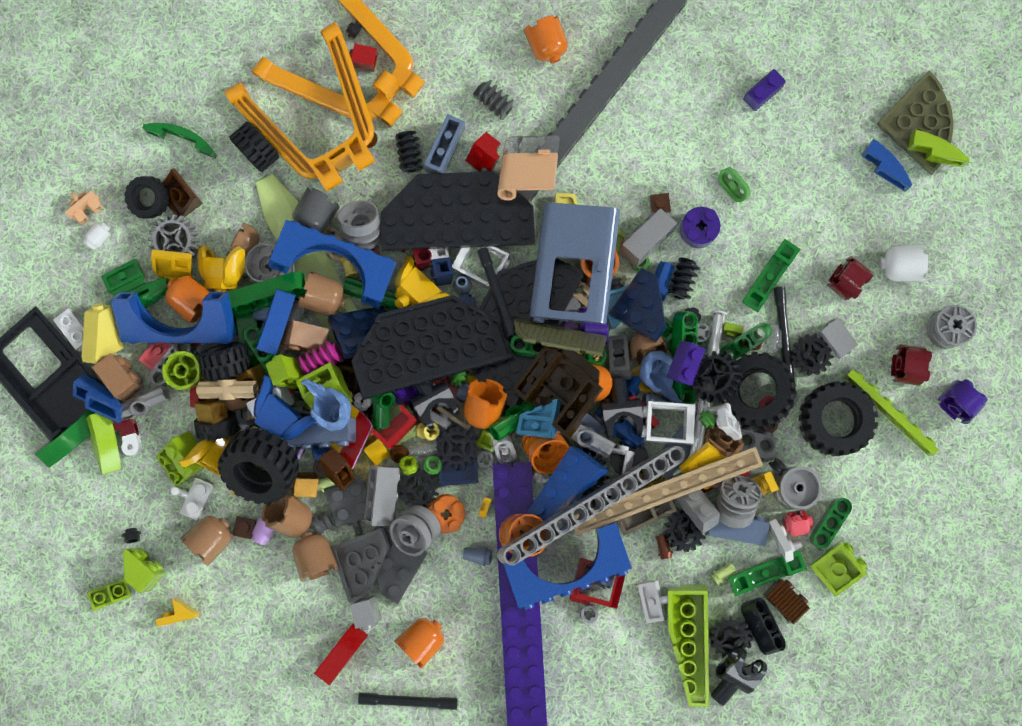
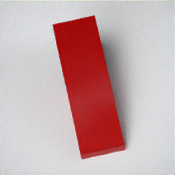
[314,623,368,686]

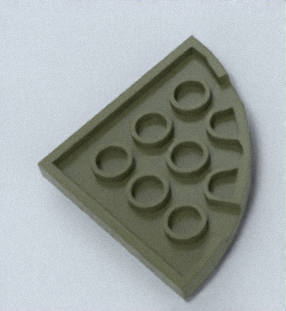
[877,71,953,175]

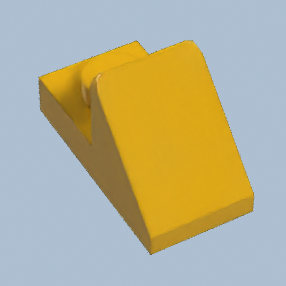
[363,427,390,465]
[751,471,779,495]
[156,598,200,627]

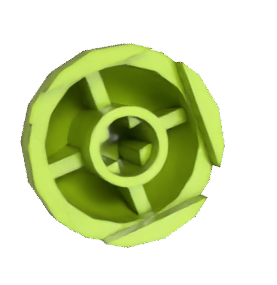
[162,351,202,390]

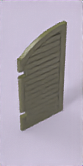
[514,318,607,357]

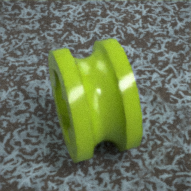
[399,456,418,475]

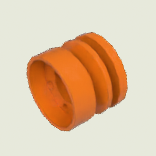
[521,431,570,474]
[499,514,546,557]

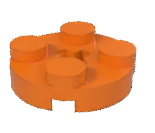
[427,494,465,533]

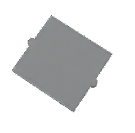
[819,318,858,359]

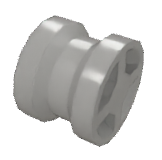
[697,323,711,344]

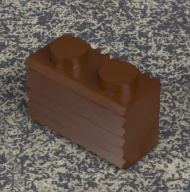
[319,448,355,491]
[763,579,810,625]

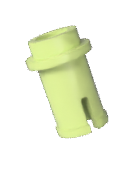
[318,477,335,492]
[711,562,737,585]

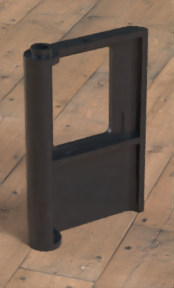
[0,306,105,442]

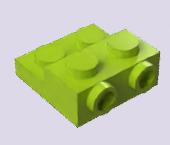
[810,540,868,597]

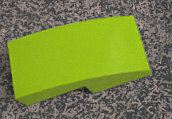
[87,579,132,611]

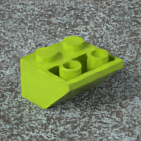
[296,362,353,410]
[156,431,205,487]
[123,548,165,593]

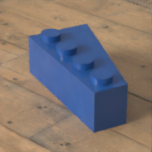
[527,446,609,521]

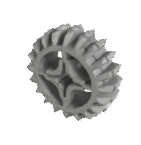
[148,214,200,256]

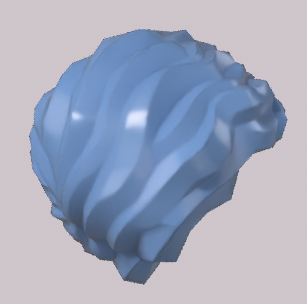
[639,350,682,403]
[302,379,351,432]

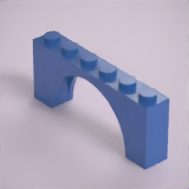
[268,220,396,309]
[110,292,237,344]
[503,523,632,611]

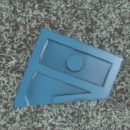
[516,399,561,439]

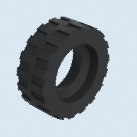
[124,176,170,218]
[194,411,240,440]

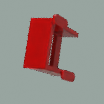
[369,403,418,449]
[569,558,626,609]

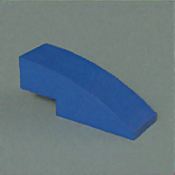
[861,139,912,192]
[256,289,295,355]
[73,374,122,423]

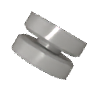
[773,467,822,509]
[390,505,441,556]

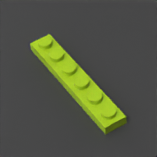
[843,369,939,456]

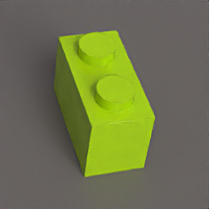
[266,355,305,389]

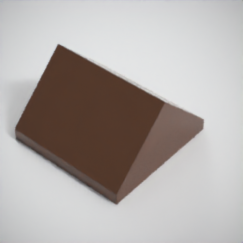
[164,168,203,218]

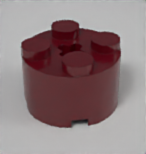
[827,256,873,300]
[891,344,932,386]

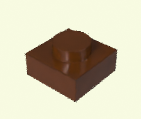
[649,193,671,213]
[232,516,257,539]

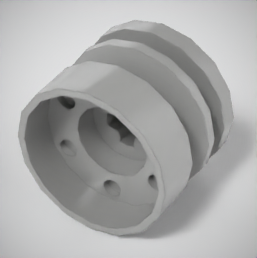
[338,200,381,250]
[245,243,295,282]
[926,305,977,349]
[714,475,762,528]

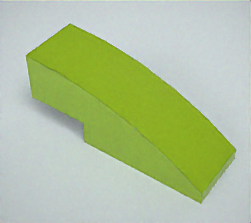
[908,130,970,167]
[86,413,121,475]

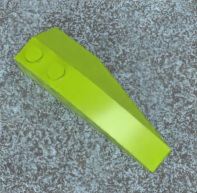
[667,584,709,707]

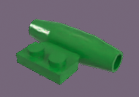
[101,259,169,308]

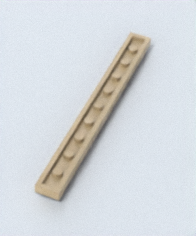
[574,447,763,536]

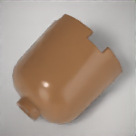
[297,270,346,316]
[261,493,312,538]
[180,516,232,566]
[292,532,338,582]

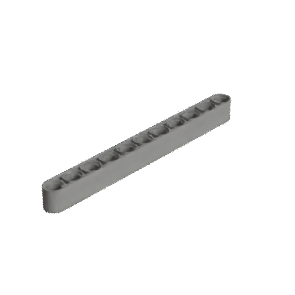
[497,446,685,565]

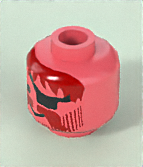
[782,510,813,537]

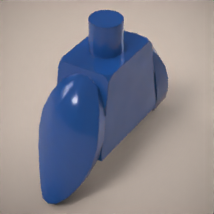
[254,375,317,440]

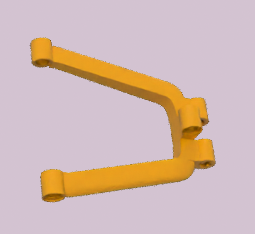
[251,0,425,127]
[224,21,376,192]

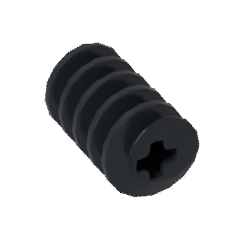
[395,131,423,173]
[667,257,701,300]

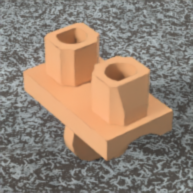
[65,190,103,225]

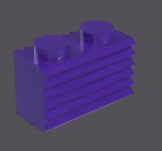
[743,69,786,111]
[666,341,706,386]

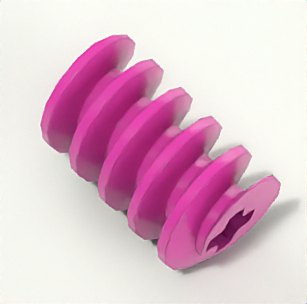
[298,341,343,375]

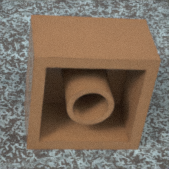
[279,320,329,355]
[92,353,144,401]

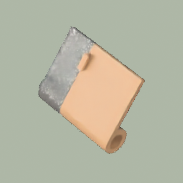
[497,136,560,201]

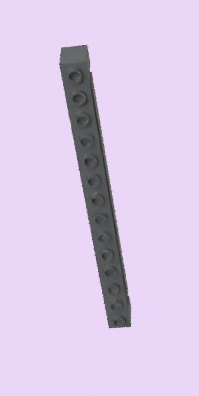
[517,0,687,203]

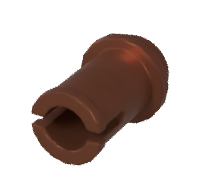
[655,534,673,560]

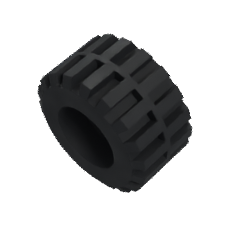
[229,121,279,173]
[197,342,251,381]

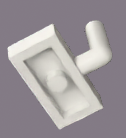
[707,403,742,441]
[171,477,215,521]
[769,519,802,563]
[638,580,668,623]

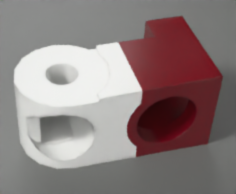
[413,249,449,271]
[113,419,142,456]

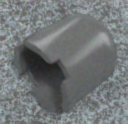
[292,187,340,233]

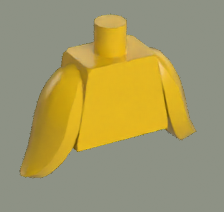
[197,245,245,292]
[394,255,451,309]
[179,433,236,495]

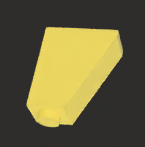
[82,303,124,364]

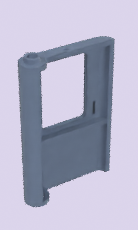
[529,203,620,325]

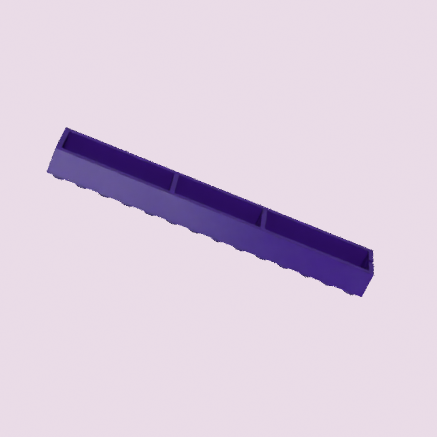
[492,462,547,726]

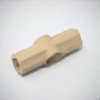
[196,380,259,400]

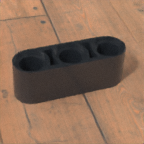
[741,597,786,655]

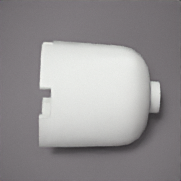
[880,244,928,282]

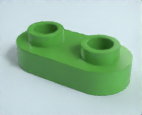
[718,167,751,202]

